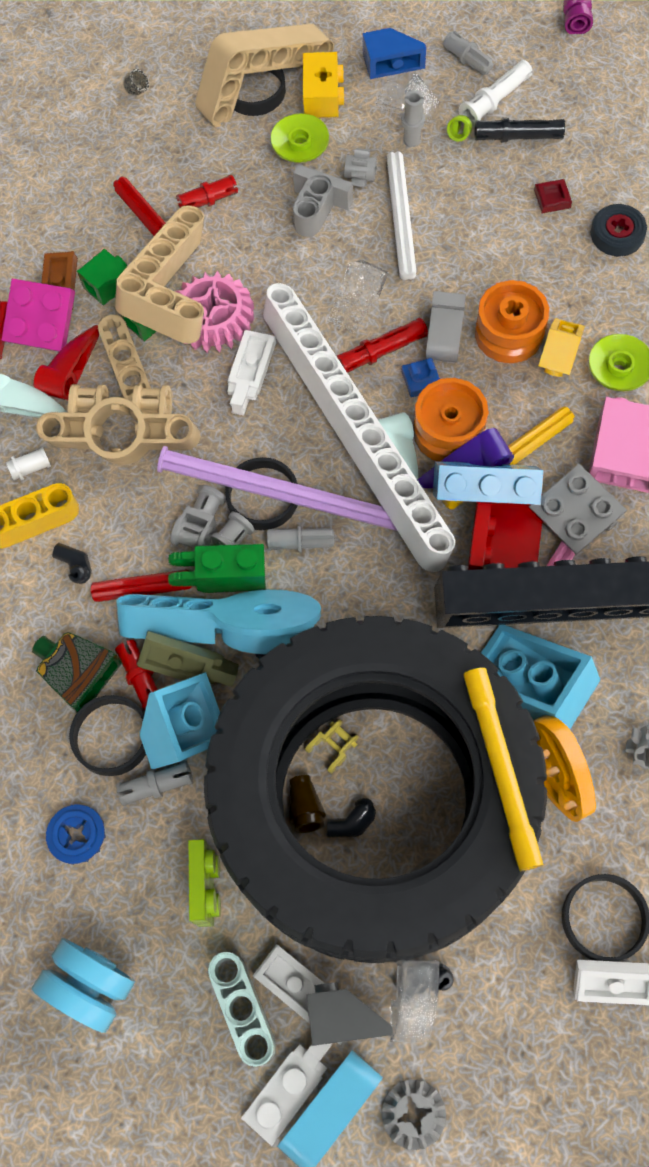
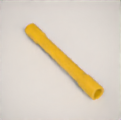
[463,668,544,871]

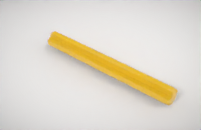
[442,406,575,510]

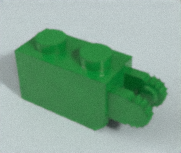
[168,544,266,593]

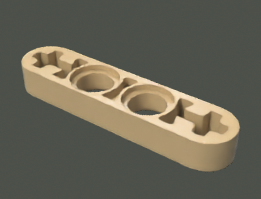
[98,314,151,421]

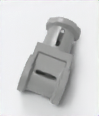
[170,485,226,549]

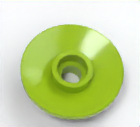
[271,113,329,163]
[589,334,649,391]

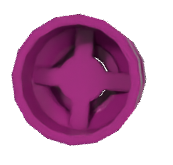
[563,0,593,34]

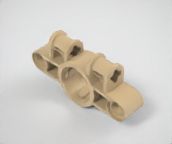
[36,384,201,465]

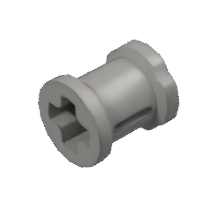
[211,511,255,546]

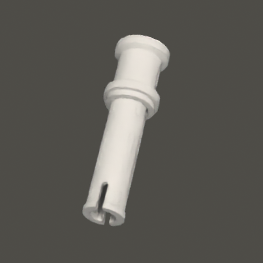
[458,60,533,128]

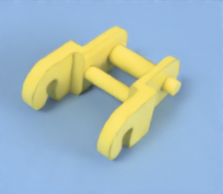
[305,720,359,774]

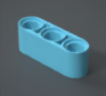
[277,1050,383,1167]

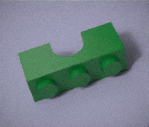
[77,248,157,342]

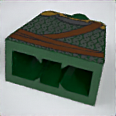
[32,632,122,713]

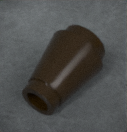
[289,775,326,833]

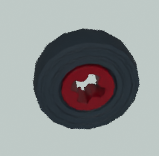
[590,204,647,257]

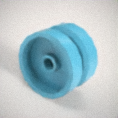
[31,938,136,1033]

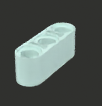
[208,952,276,1067]

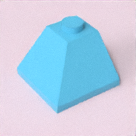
[140,672,220,769]

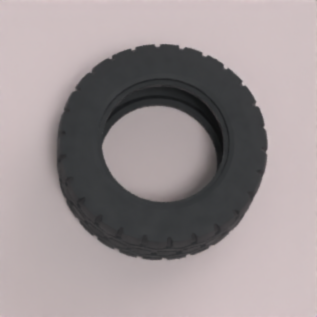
[204,616,547,963]

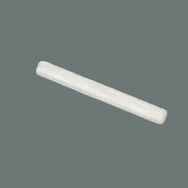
[387,151,416,280]

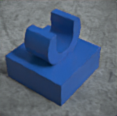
[401,358,440,398]

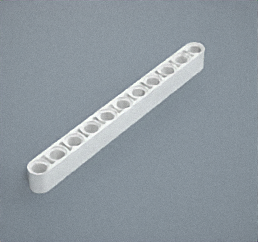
[263,283,455,572]

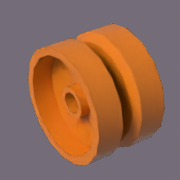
[475,280,550,364]
[413,378,489,461]

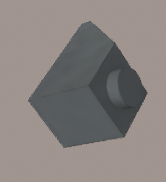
[307,982,394,1046]

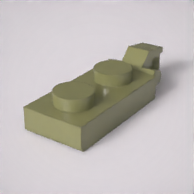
[137,631,239,687]

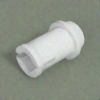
[6,447,51,481]

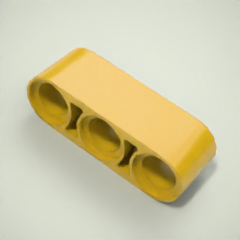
[0,483,79,549]

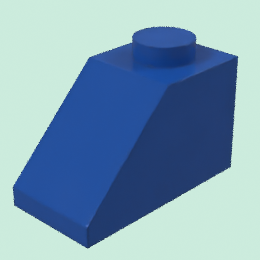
[362,28,426,79]

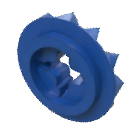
[46,804,106,865]

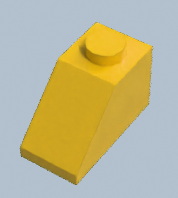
[538,318,585,377]

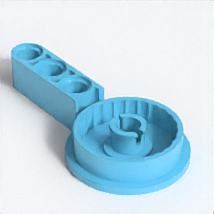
[116,590,321,654]

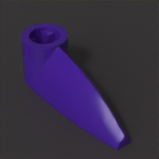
[417,428,514,488]

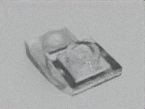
[390,960,439,1043]

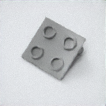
[529,464,627,555]

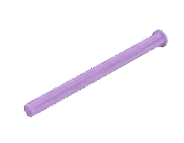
[157,446,397,531]

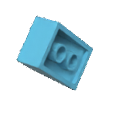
[481,625,601,729]

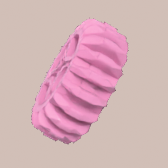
[175,271,254,353]

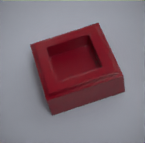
[534,179,572,214]

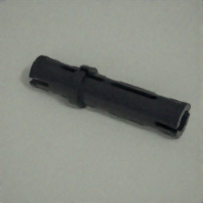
[474,117,565,143]

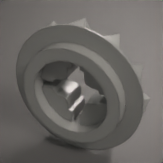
[382,1080,446,1150]

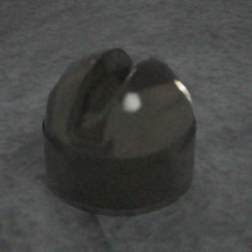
[123,69,149,96]

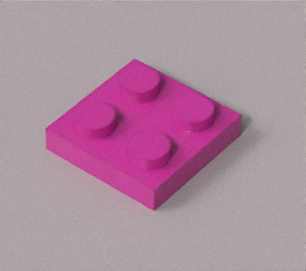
[2,278,75,352]

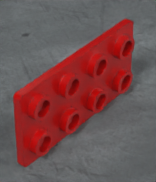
[468,494,543,570]

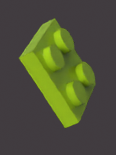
[188,839,221,927]

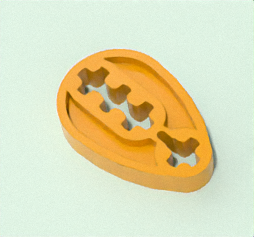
[533,715,596,822]

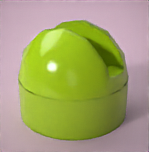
[447,115,472,142]

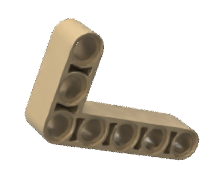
[195,24,334,127]
[115,206,204,344]

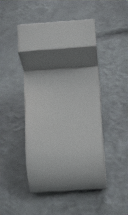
[293,164,353,237]
[426,291,466,362]

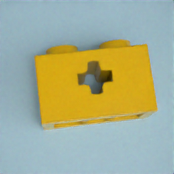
[303,52,344,118]

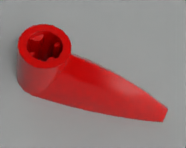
[33,325,100,400]

